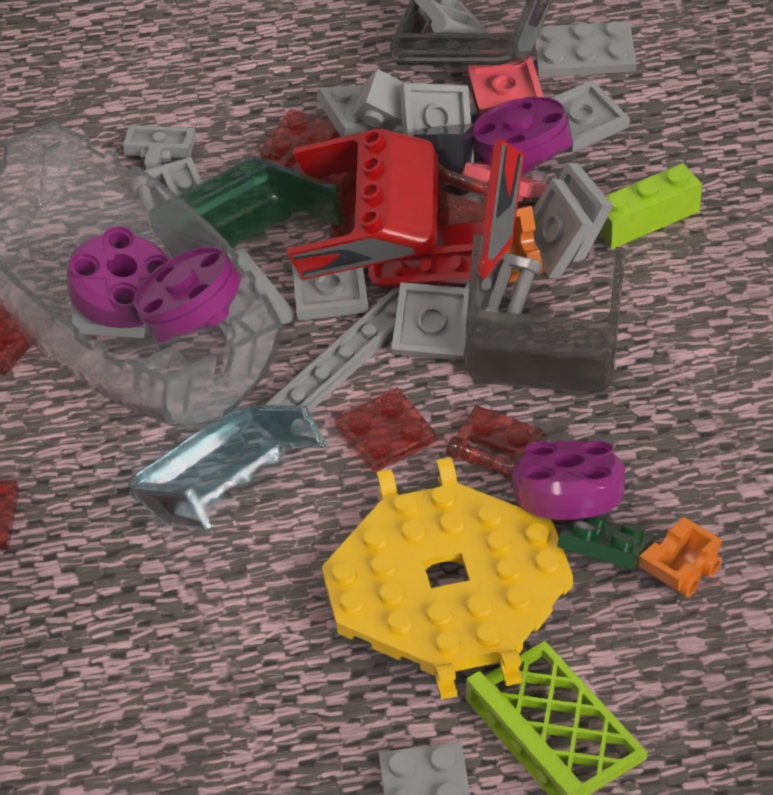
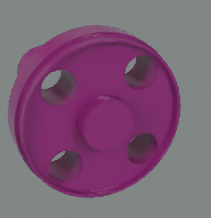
[473,97,573,174]
[67,226,170,328]
[134,246,241,342]
[512,441,625,520]

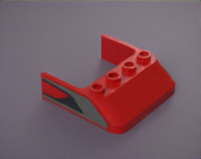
[287,129,438,280]
[368,139,524,289]

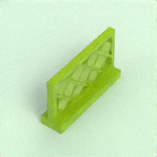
[466,641,648,795]

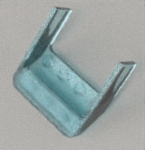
[128,405,327,530]

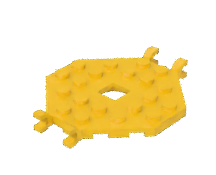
[322,457,573,700]

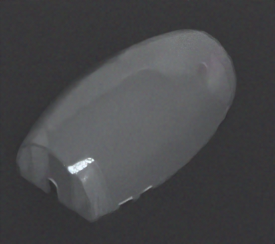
[0,121,283,430]

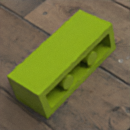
[599,163,702,249]

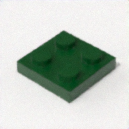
[557,514,655,570]

